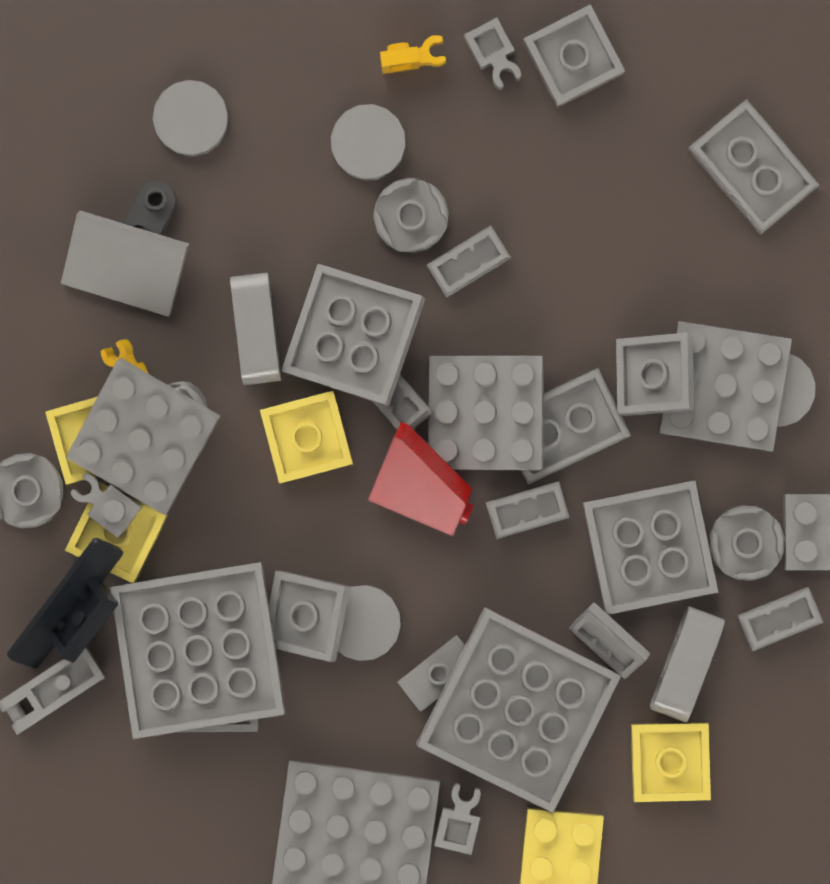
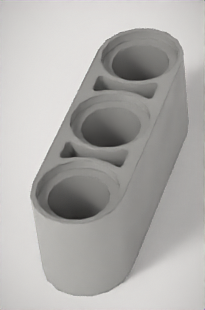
[230,272,281,386]
[650,606,725,723]

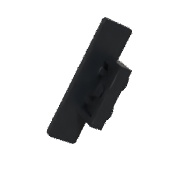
[7,538,124,668]

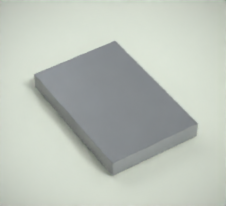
[688,99,819,235]
[61,210,189,317]
[521,368,631,485]

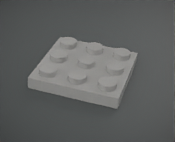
[281,264,426,407]
[660,321,792,452]
[428,356,544,471]
[66,358,221,515]
[582,480,718,615]

